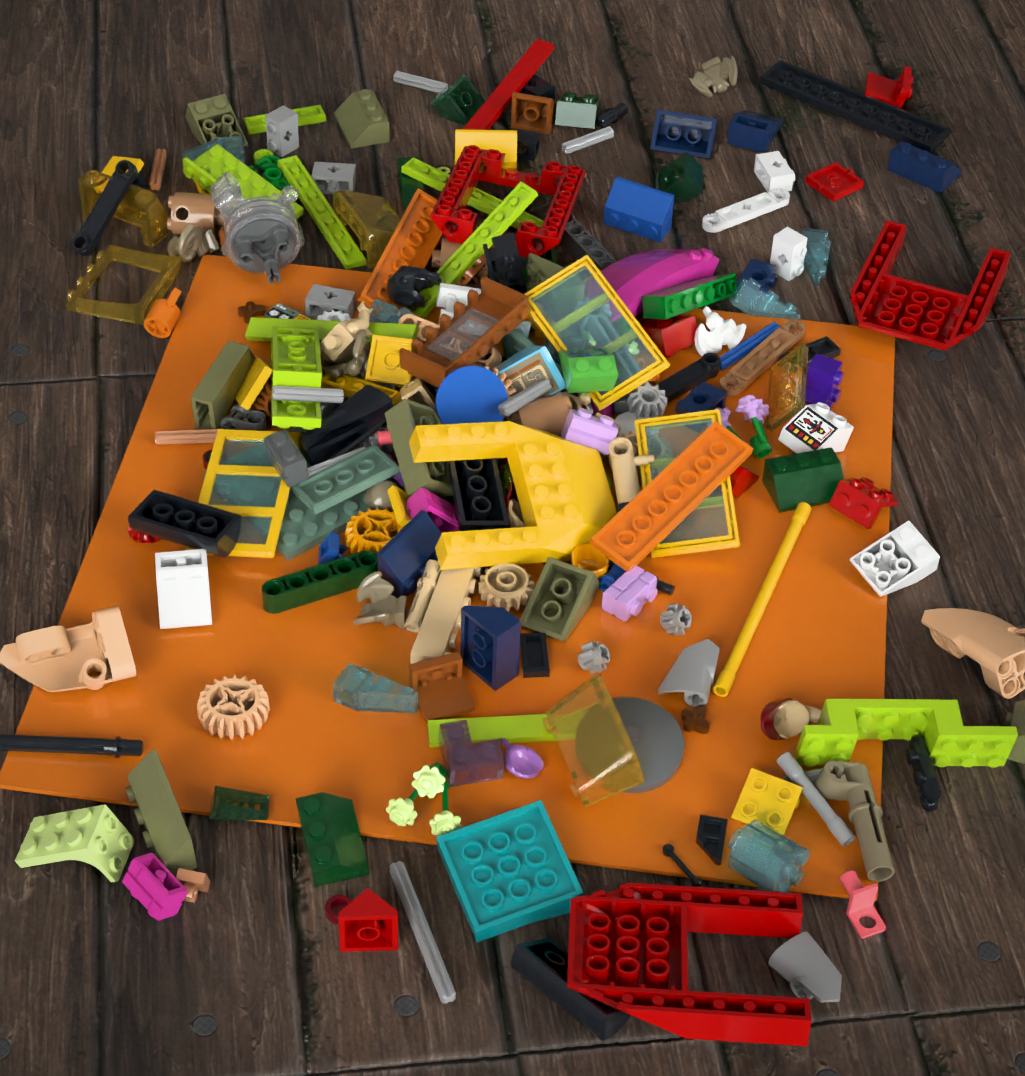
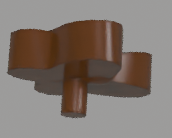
[238,301,266,324]
[681,705,710,734]

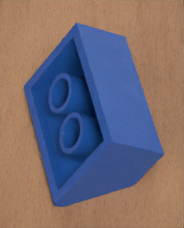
[604,177,674,243]

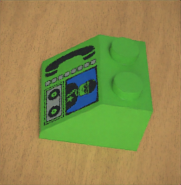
[558,348,618,393]

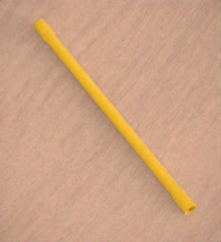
[713,502,811,697]

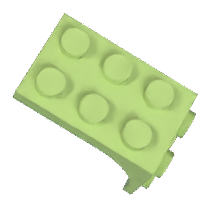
[15,804,134,882]

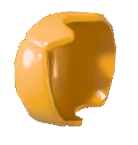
[571,543,609,579]

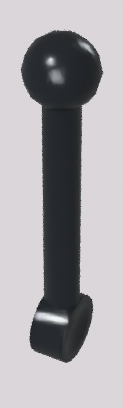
[663,844,703,887]

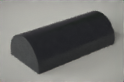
[447,458,509,531]
[128,490,242,557]
[511,937,631,1041]

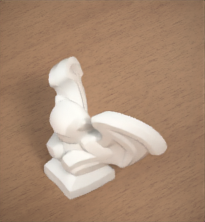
[694,306,746,356]

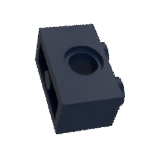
[735,259,778,307]
[675,381,726,434]

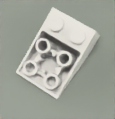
[849,521,940,597]
[155,549,212,629]

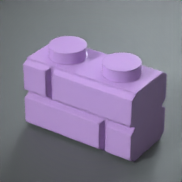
[561,408,618,455]
[602,565,658,622]

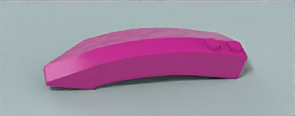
[584,248,720,323]

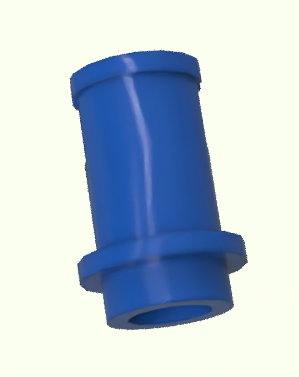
[599,564,626,592]

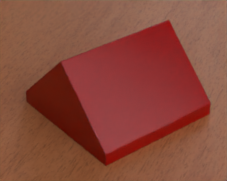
[338,888,398,952]

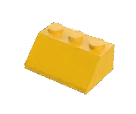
[455,129,517,170]

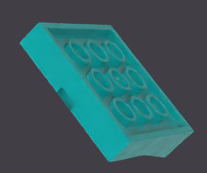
[436,800,584,943]

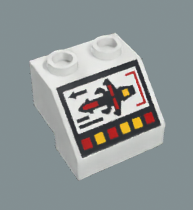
[778,402,854,454]

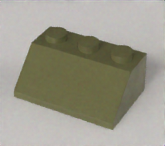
[334,89,390,149]

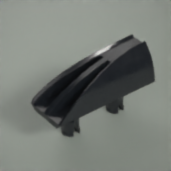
[300,385,394,466]

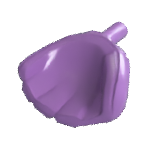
[501,738,544,779]

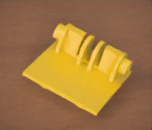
[731,768,803,838]

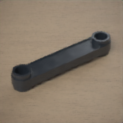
[72,160,138,256]
[655,353,721,404]

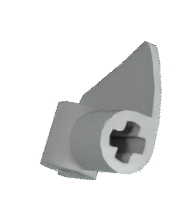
[657,639,720,707]
[768,932,842,1003]

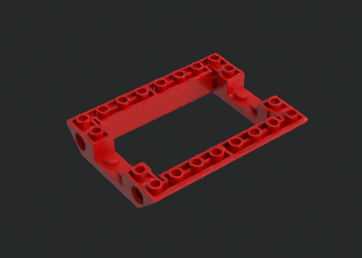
[430,145,586,258]

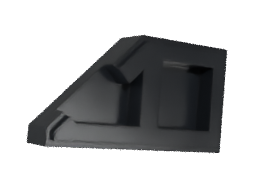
[696,815,728,865]

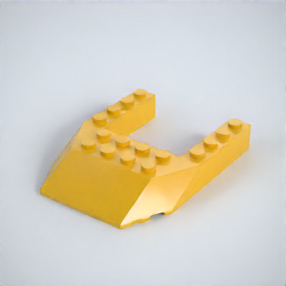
[409,421,617,570]

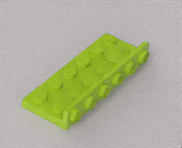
[182,144,304,223]

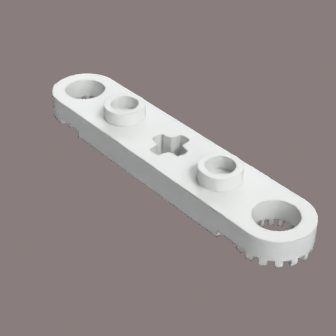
[702,188,790,233]

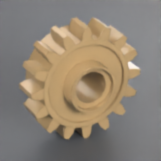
[479,563,534,612]

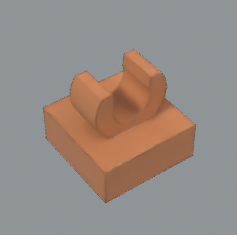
[176,868,210,903]

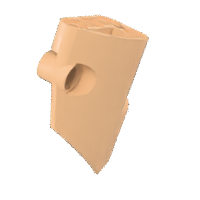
[0,606,137,693]
[921,608,1025,699]

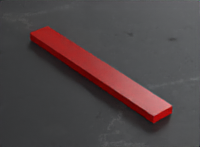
[463,39,554,130]

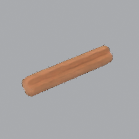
[149,148,167,191]
[155,428,223,445]

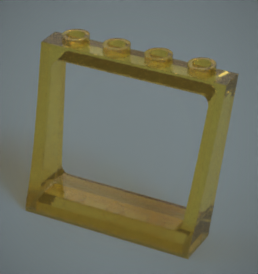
[66,245,182,325]

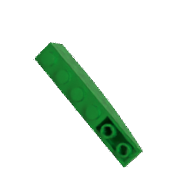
[642,273,737,319]

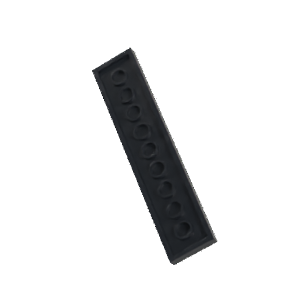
[759,60,950,153]

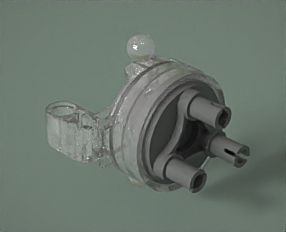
[210,172,305,284]

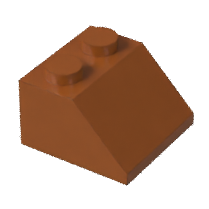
[511,92,556,134]

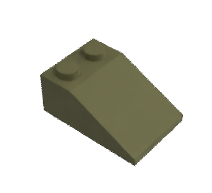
[520,557,600,643]

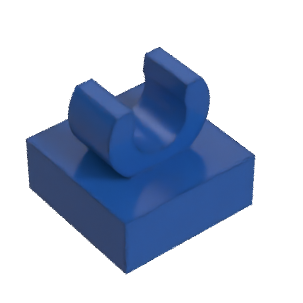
[318,532,347,565]

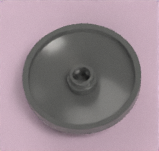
[576,697,684,793]

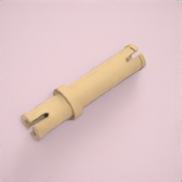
[404,560,441,632]

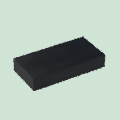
[520,633,550,678]

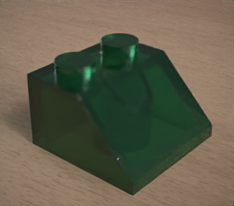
[430,74,485,126]
[655,151,703,202]

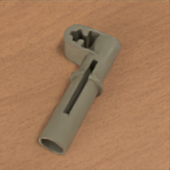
[814,761,895,882]

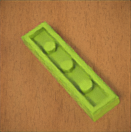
[243,105,326,135]

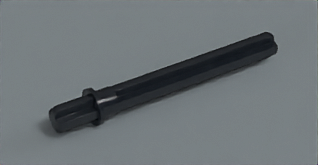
[0,735,144,758]

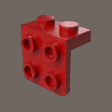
[865,66,914,108]
[828,477,899,529]

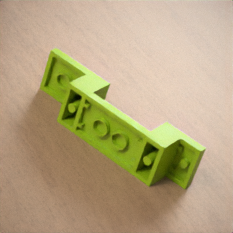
[270,326,322,430]
[793,699,1018,768]

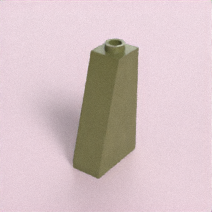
[191,341,251,429]

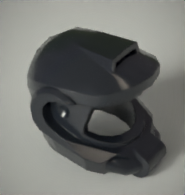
[387,266,442,311]

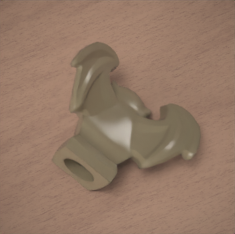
[689,56,738,98]
[167,224,219,262]
[323,329,370,379]
[353,571,407,629]

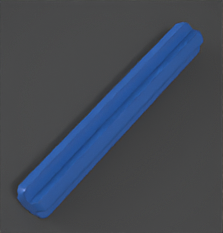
[719,322,780,370]

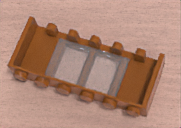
[399,276,530,387]

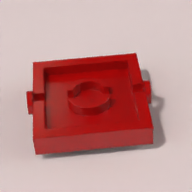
[805,162,864,202]

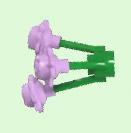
[707,395,772,459]

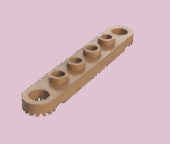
[719,319,805,396]

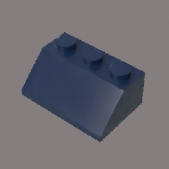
[650,109,718,159]
[888,141,961,193]
[377,510,442,598]
[460,605,521,691]

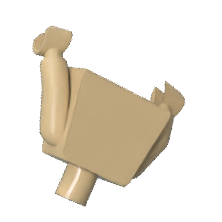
[320,301,373,366]

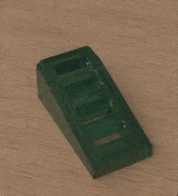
[209,786,270,820]

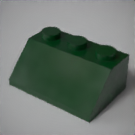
[762,447,844,513]
[296,792,370,887]

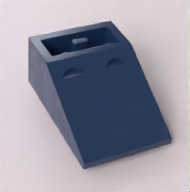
[727,110,783,153]

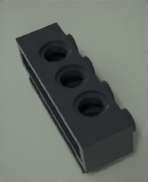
[483,233,527,294]

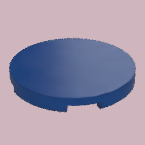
[435,365,508,424]

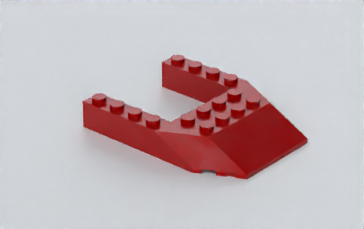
[850,220,1011,351]
[567,883,812,1046]

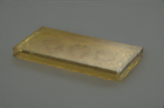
[766,343,808,432]

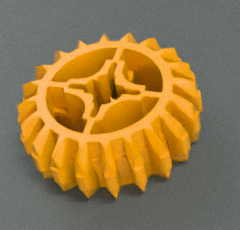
[344,507,403,554]

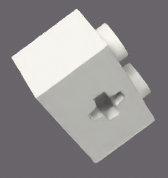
[754,151,795,192]
[770,227,807,281]

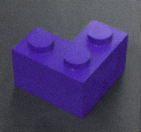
[794,353,844,415]

